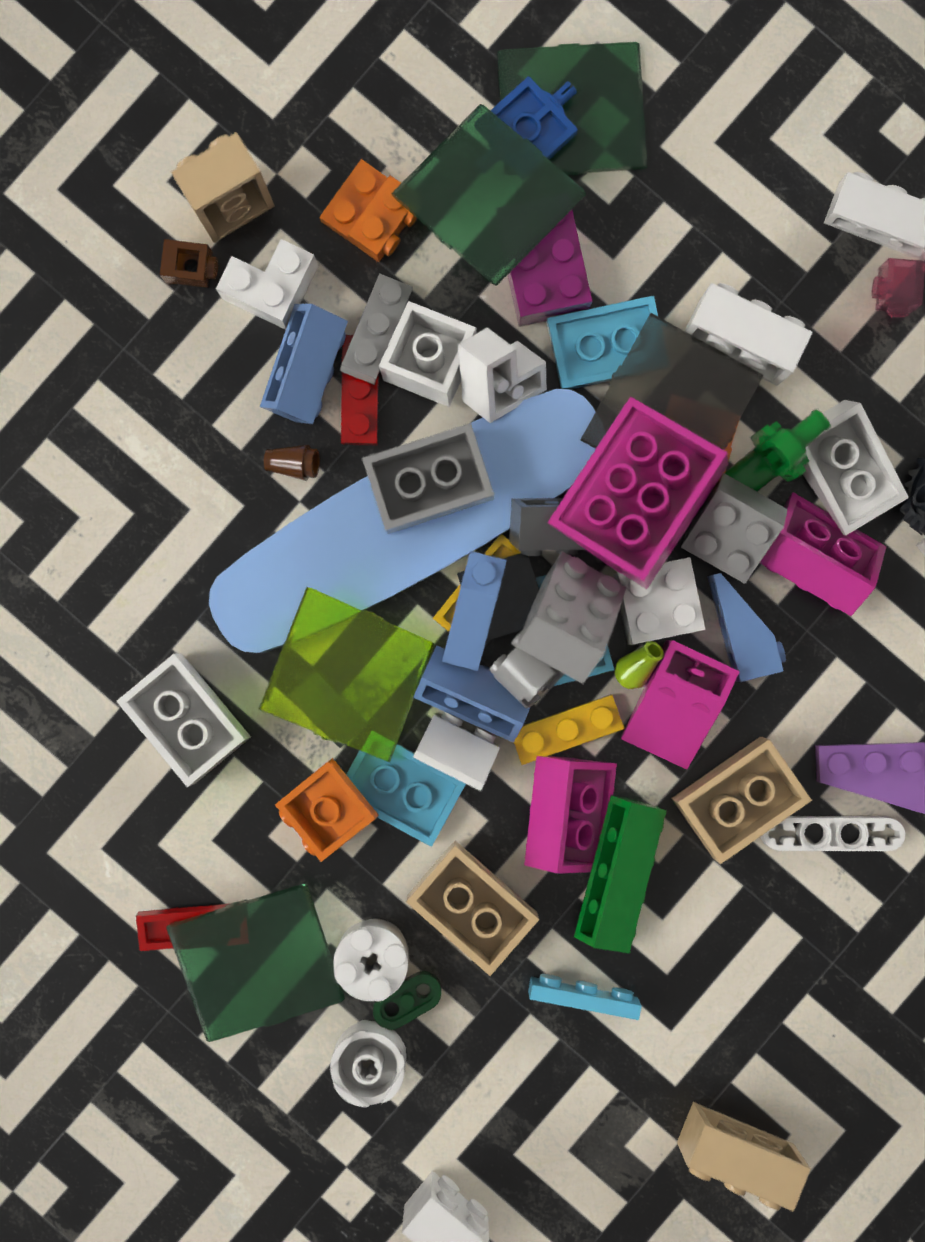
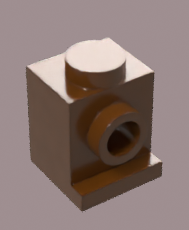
[160,239,218,288]

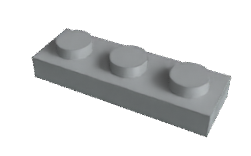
[340,273,413,384]

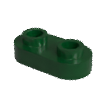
[373,971,442,1030]

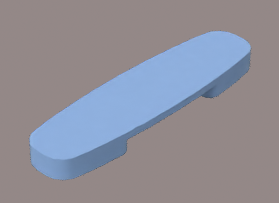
[209,389,605,653]

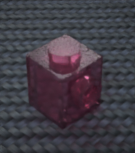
[871,258,925,317]

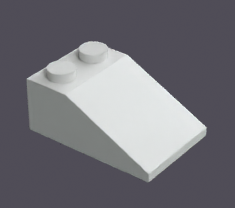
[803,400,909,535]

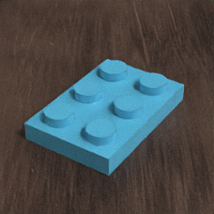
[547,296,669,390]
[346,729,466,847]

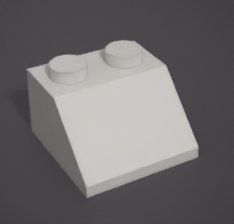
[413,712,500,791]

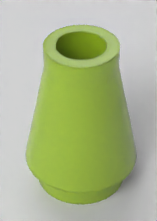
[615,641,664,689]

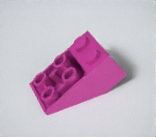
[621,640,740,769]

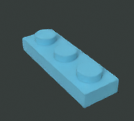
[528,974,642,1020]

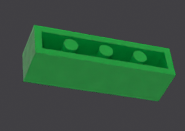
[574,795,667,953]

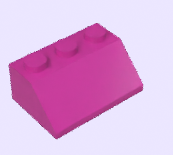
[760,492,886,616]
[524,756,617,874]

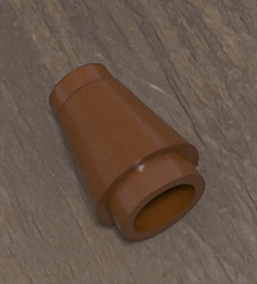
[264,445,320,481]

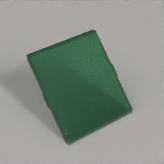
[497,42,647,177]
[391,104,586,286]
[166,884,345,1042]

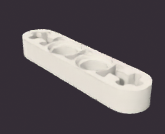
[760,816,905,851]

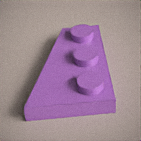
[815,742,925,814]

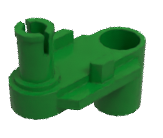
[725,409,831,492]

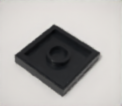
[457,553,539,641]

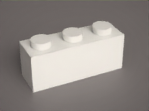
[824,172,925,261]

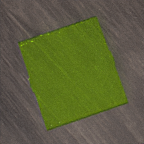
[259,587,434,762]

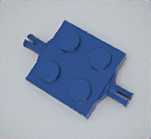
[475,76,578,183]

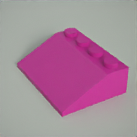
[548,396,728,589]

